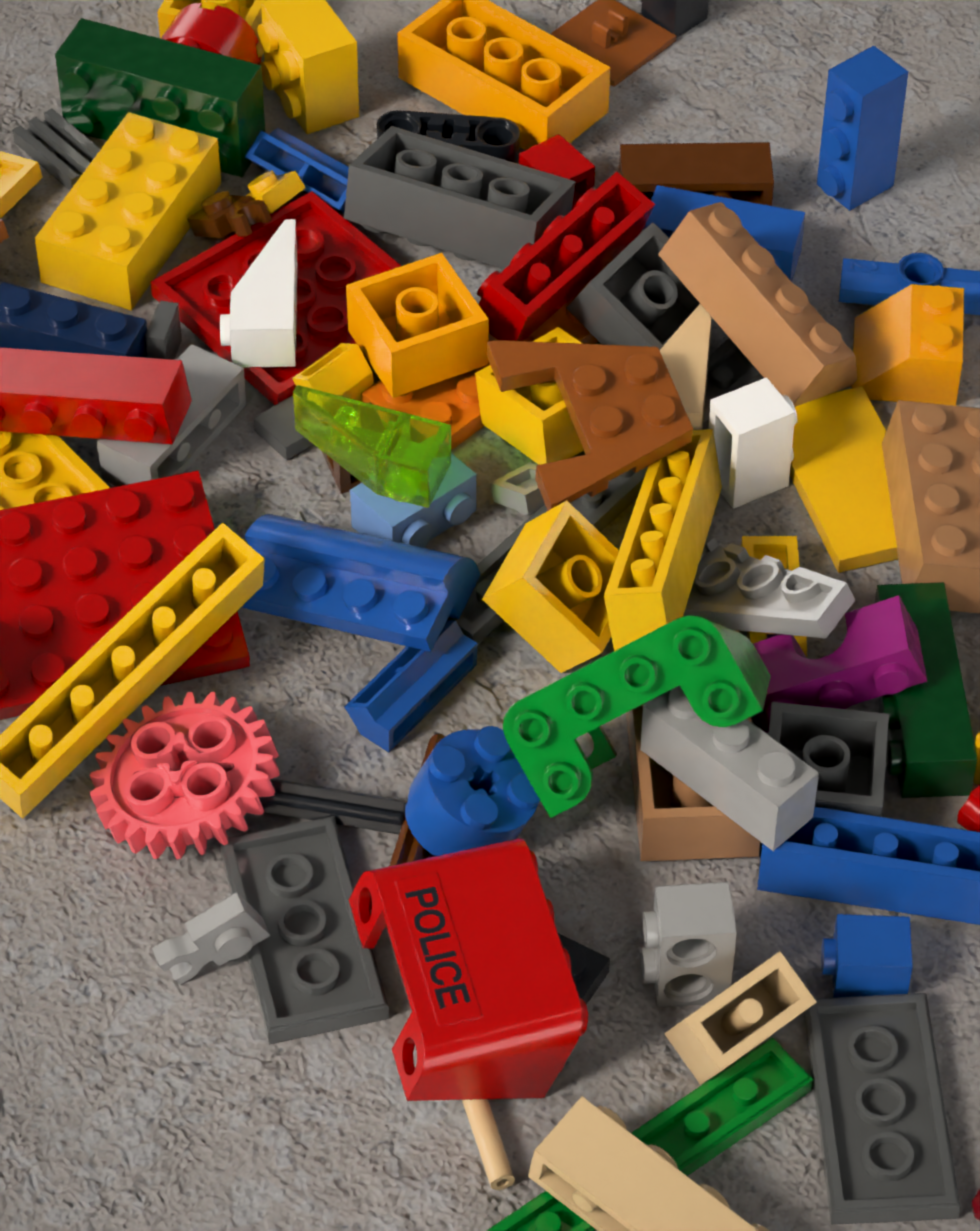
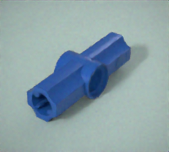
[838,253,980,315]

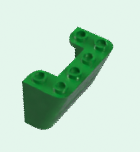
[503,615,771,818]

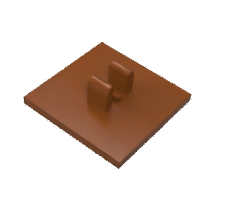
[550,0,676,87]

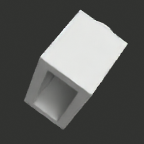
[709,377,797,509]

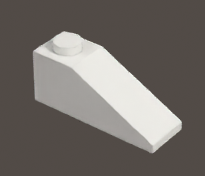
[220,219,297,367]

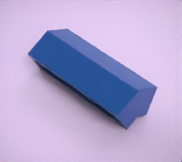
[245,128,349,215]
[344,620,478,753]

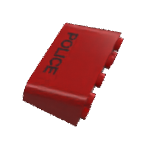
[349,838,588,1101]

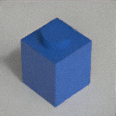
[821,914,913,998]

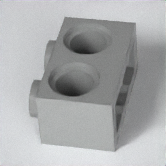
[640,882,737,1007]

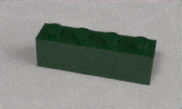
[875,582,977,798]

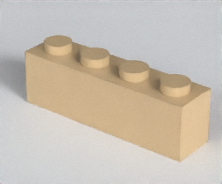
[528,1096,769,1231]

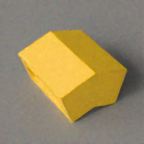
[292,343,374,427]

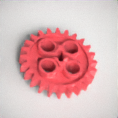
[90,692,280,859]

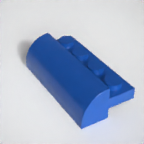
[241,514,481,652]

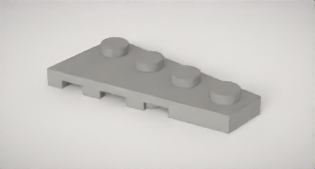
[683,535,855,638]

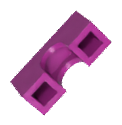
[752,595,927,733]

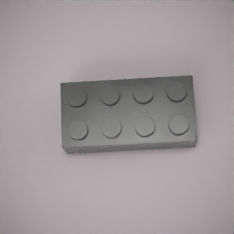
[344,126,576,271]

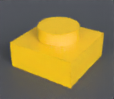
[246,171,306,214]

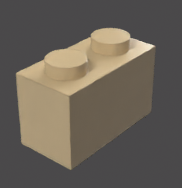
[664,951,817,1085]

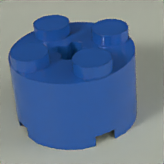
[405,726,540,856]

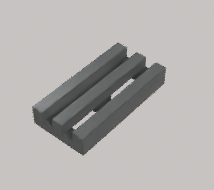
[12,108,101,190]

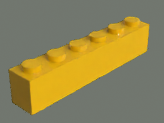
[604,429,722,651]
[0,523,265,819]

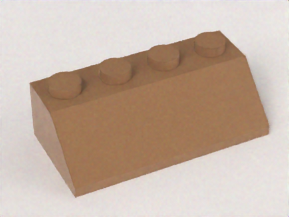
[658,202,857,407]

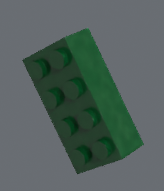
[55,18,266,177]

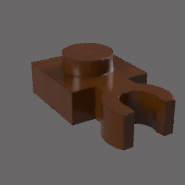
[187,191,272,238]

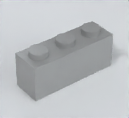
[97,344,246,486]
[640,685,819,851]

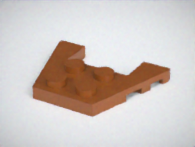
[487,340,693,511]

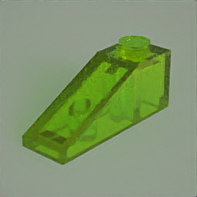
[293,385,452,508]

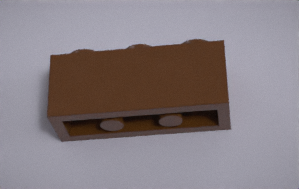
[619,142,774,206]

